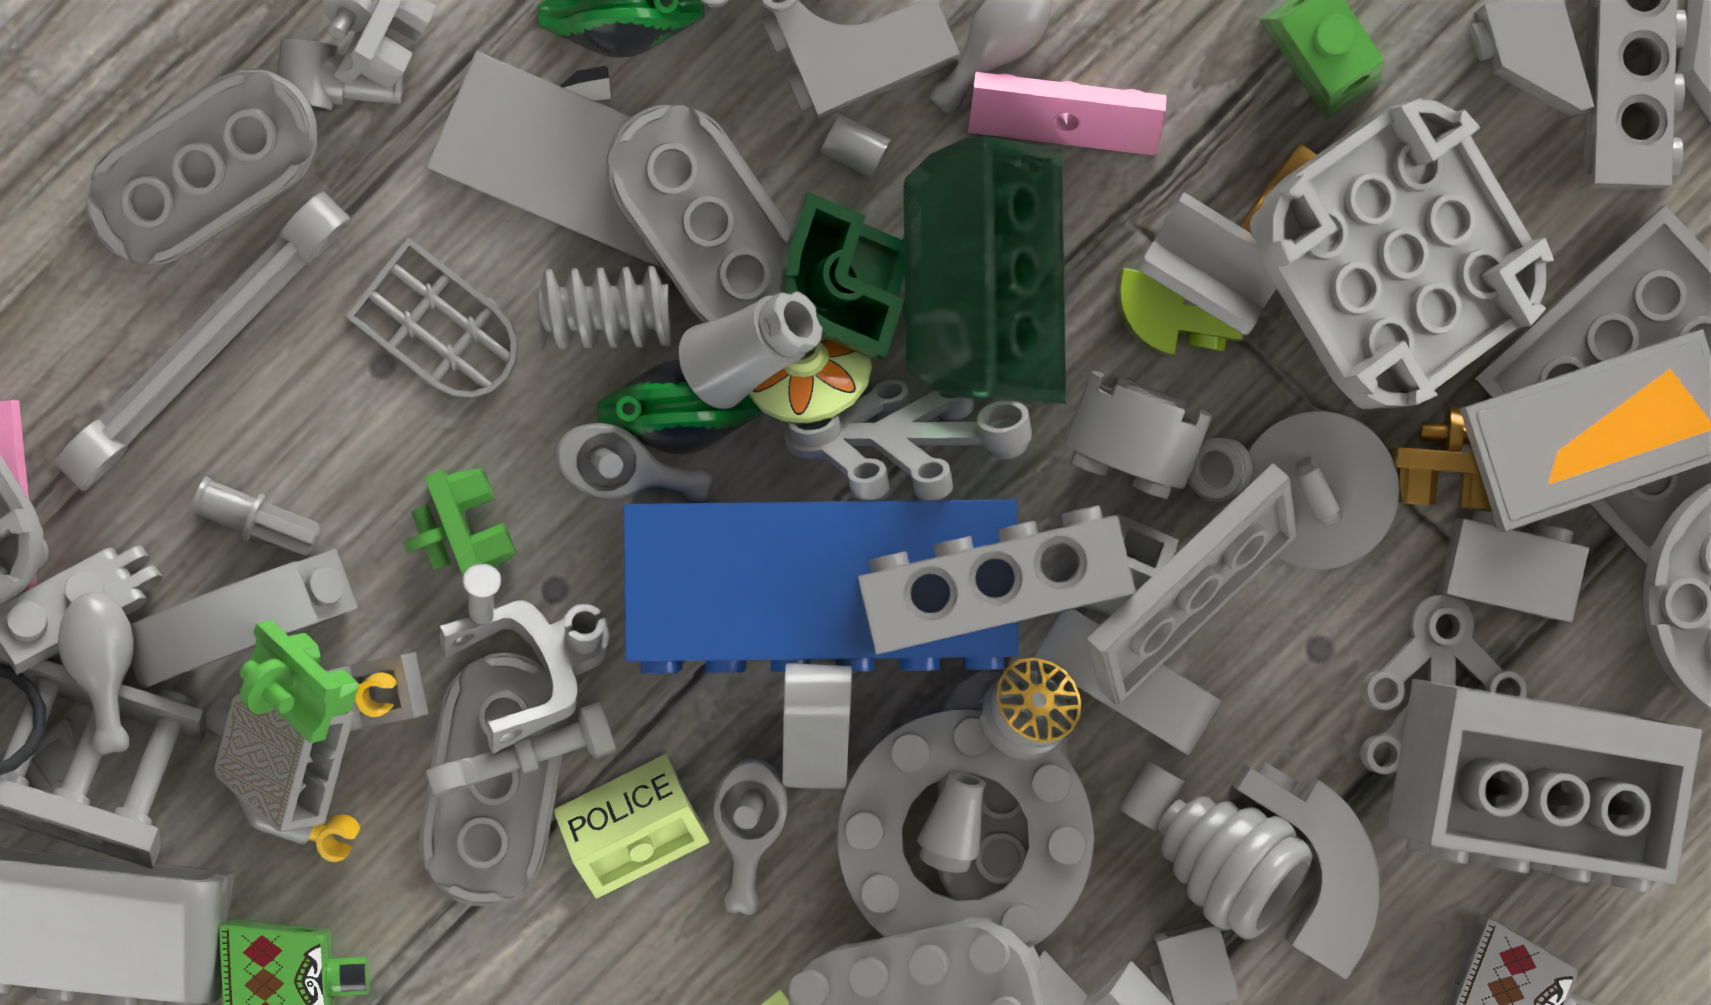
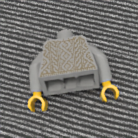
[205,672,397,862]

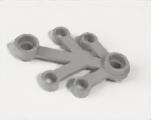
[784,379,1032,501]
[1360,594,1527,774]

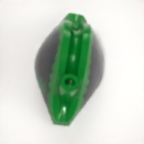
[538,0,705,58]
[597,360,763,454]

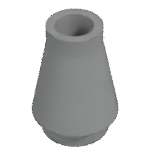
[917,771,985,873]

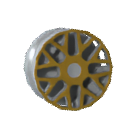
[979,657,1081,760]

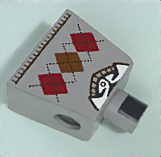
[1443,912,1599,1005]

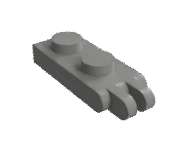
[0,546,163,675]

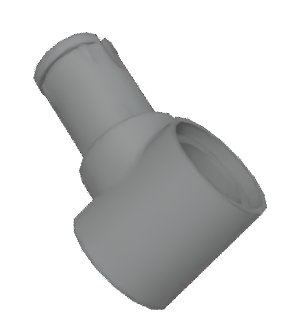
[278,39,404,111]

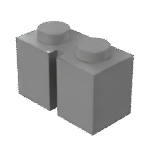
[1437,509,1589,623]

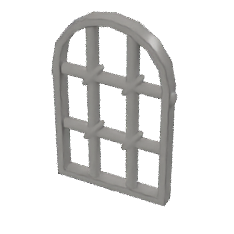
[345,237,518,398]

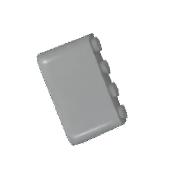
[0,847,234,1005]

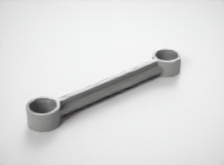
[54,191,352,491]

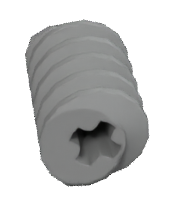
[539,266,671,349]

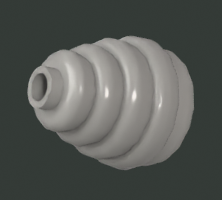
[1158,796,1313,939]

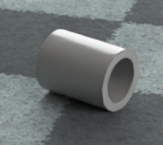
[820,113,891,179]
[1119,760,1186,832]

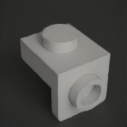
[326,652,429,731]

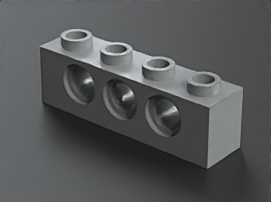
[1583,0,1687,191]
[858,506,1136,654]

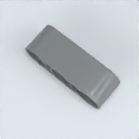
[1033,608,1222,756]
[782,663,852,790]

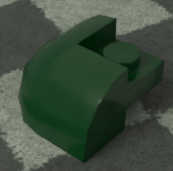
[780,192,914,360]

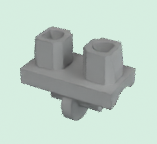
[321,0,437,88]

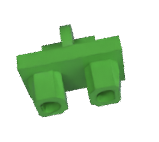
[403,468,517,575]
[240,620,358,743]

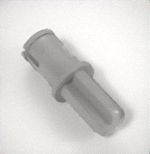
[190,476,320,557]

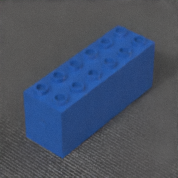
[624,499,1019,674]

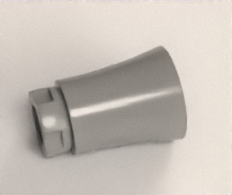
[679,291,822,409]

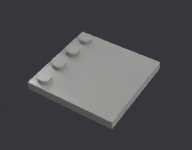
[1472,205,1711,566]

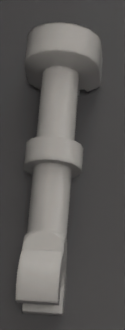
[426,701,616,799]

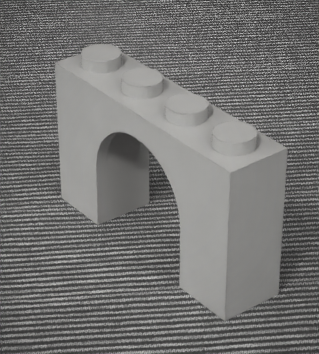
[761,0,960,121]

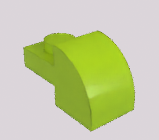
[1116,268,1243,357]

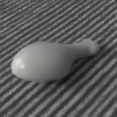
[929,0,1051,113]
[555,423,713,503]
[58,592,134,754]
[714,758,787,915]

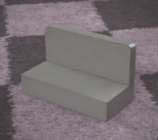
[1138,192,1276,335]

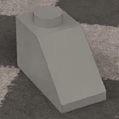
[1470,0,1595,117]

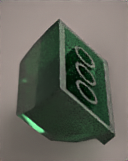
[902,136,1066,405]

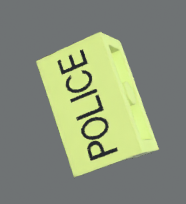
[553,753,710,899]

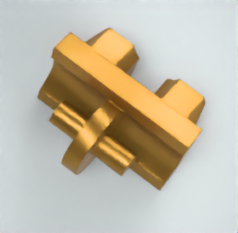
[1389,405,1492,511]

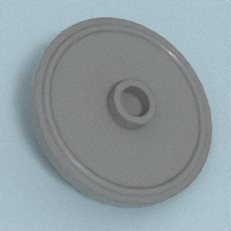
[1249,410,1399,569]

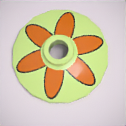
[749,338,872,424]

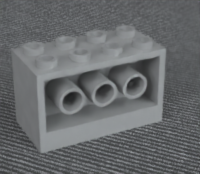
[1387,679,1702,892]

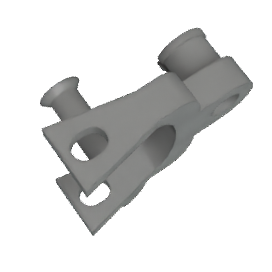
[440,563,609,754]

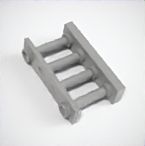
[0,649,206,869]

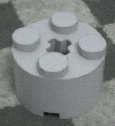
[1065,371,1212,499]

